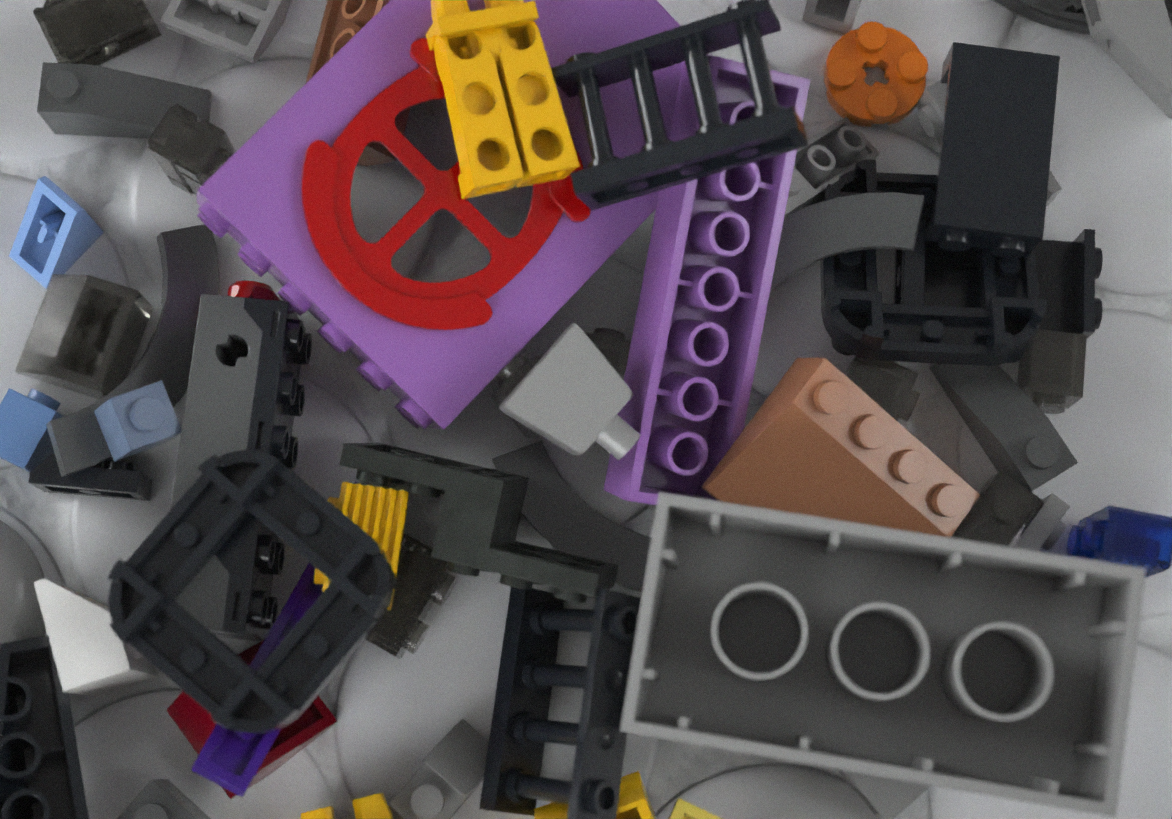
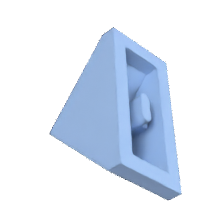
[9,176,104,288]

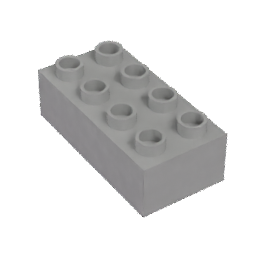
[620,492,1146,818]

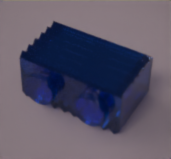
[1067,505,1172,578]

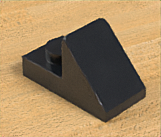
[28,453,153,501]

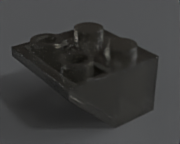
[15,274,154,399]

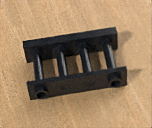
[551,0,809,210]
[479,587,642,819]

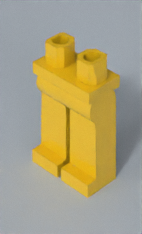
[426,0,580,199]

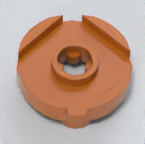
[823,21,928,127]

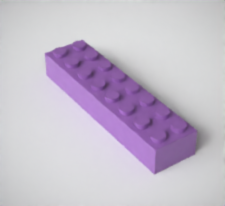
[603,55,811,505]

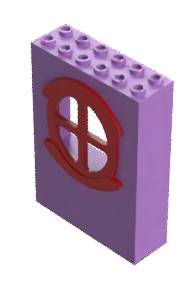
[196,0,708,430]

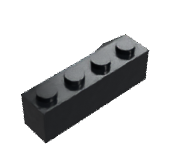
[0,635,89,819]

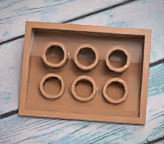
[701,358,980,538]

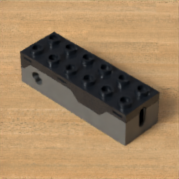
[170,280,312,641]

